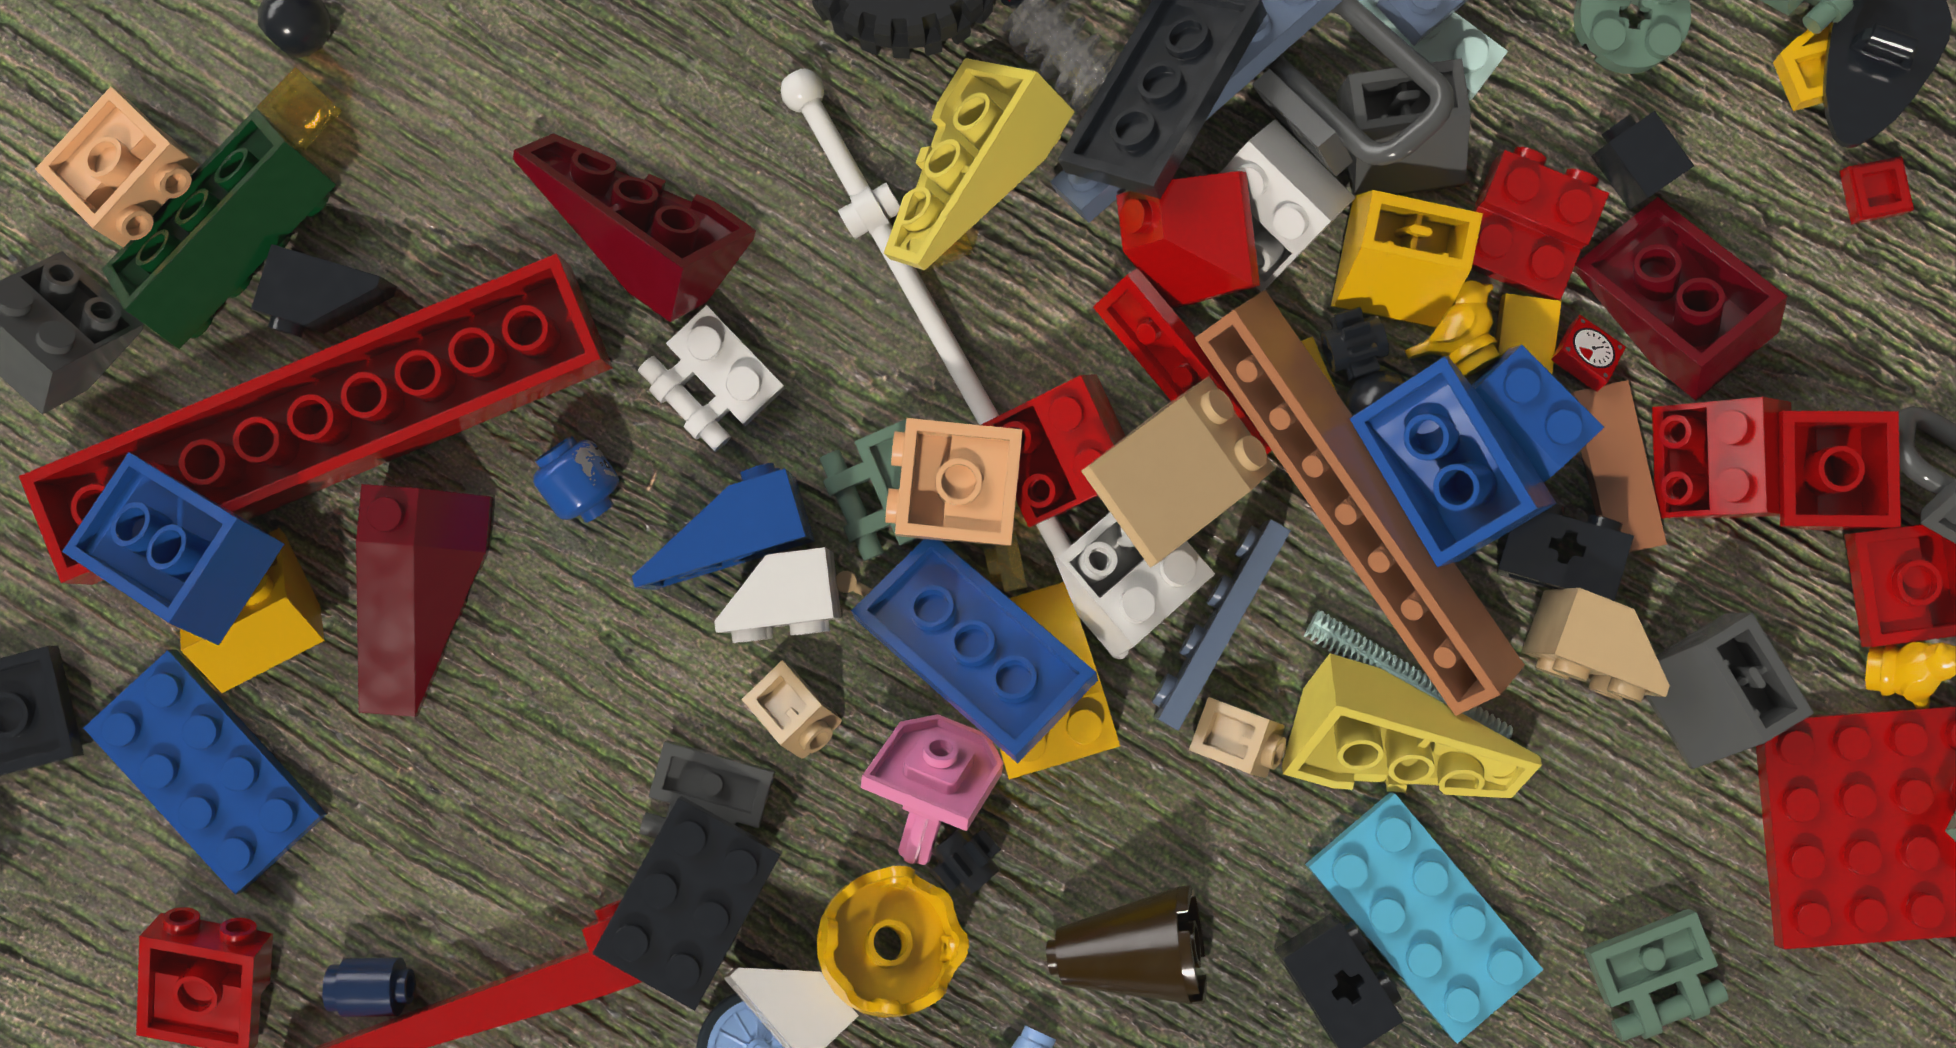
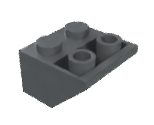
[1336,58,1471,196]
[0,251,144,415]
[1645,613,1814,769]

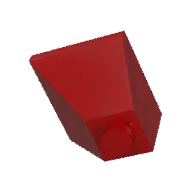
[1116,171,1260,308]

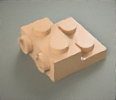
[35,86,200,248]
[885,418,1023,546]

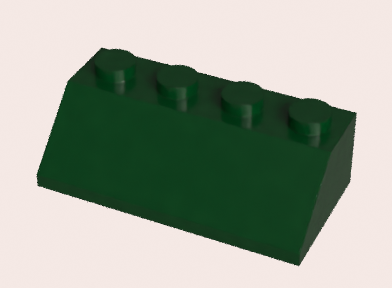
[102,108,336,349]

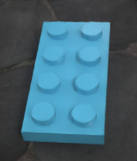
[1305,792,1544,1044]

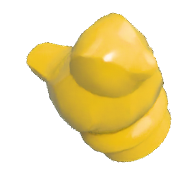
[1405,280,1501,378]
[1865,641,1956,709]

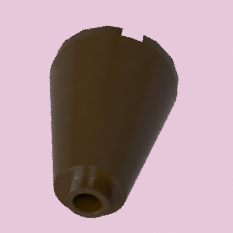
[1046,885,1207,1004]

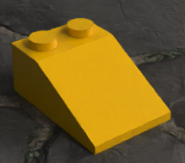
[1000,582,1120,780]

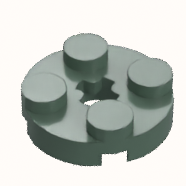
[1574,0,1691,74]

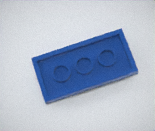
[851,539,1098,764]
[83,650,327,895]

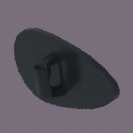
[1823,0,1952,148]

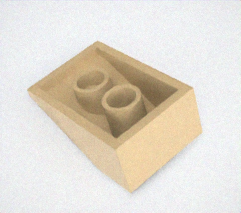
[1081,376,1275,568]

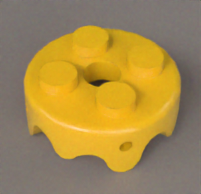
[817,866,969,1018]

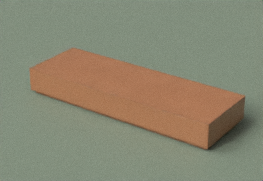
[1571,380,1667,553]

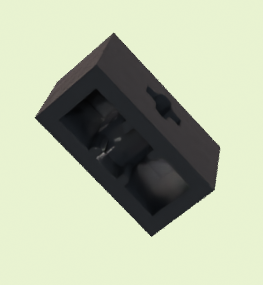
[1497,504,1634,601]
[1274,913,1404,1048]

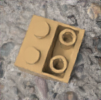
[1521,588,1670,703]

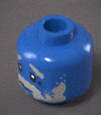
[533,436,619,523]

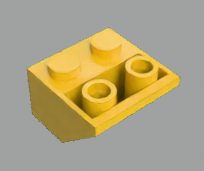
[1331,190,1483,328]
[180,528,325,693]

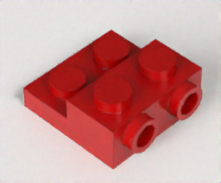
[1471,147,1610,301]
[1844,524,1956,647]
[136,907,273,1048]

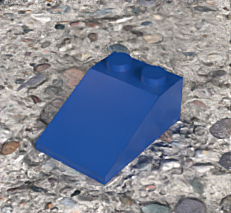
[1472,345,1604,482]
[1349,356,1556,567]
[62,452,284,645]
[632,463,815,590]

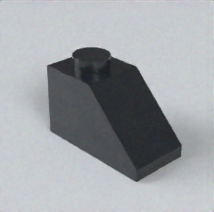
[251,244,397,338]

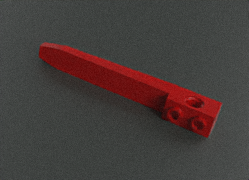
[314,899,642,1048]

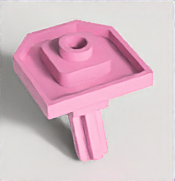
[861,714,1004,865]

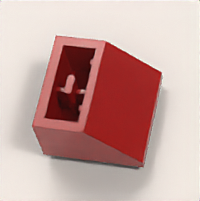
[981,374,1125,528]
[1652,397,1792,519]

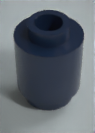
[322,957,416,1017]

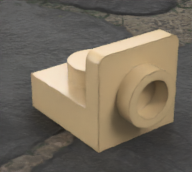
[741,660,842,759]
[1189,697,1286,778]

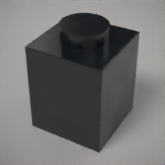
[1591,111,1694,210]

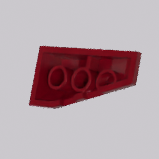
[513,133,756,322]
[356,484,493,717]

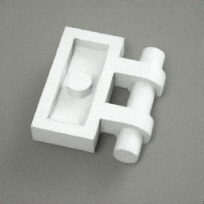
[638,305,786,452]

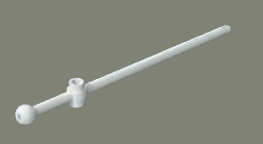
[780,68,1129,659]

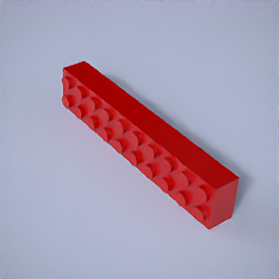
[19,253,613,585]

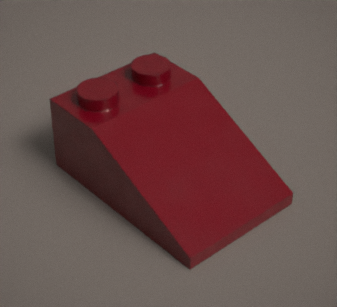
[1574,197,1788,401]

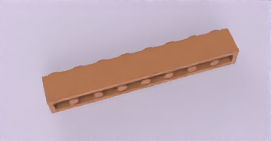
[1194,290,1525,716]

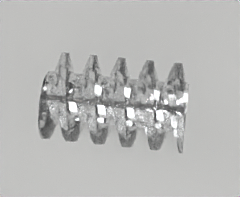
[1002,0,1118,112]

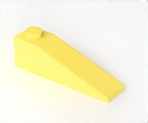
[883,58,1075,270]
[1282,653,1542,798]

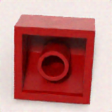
[1778,411,1901,531]

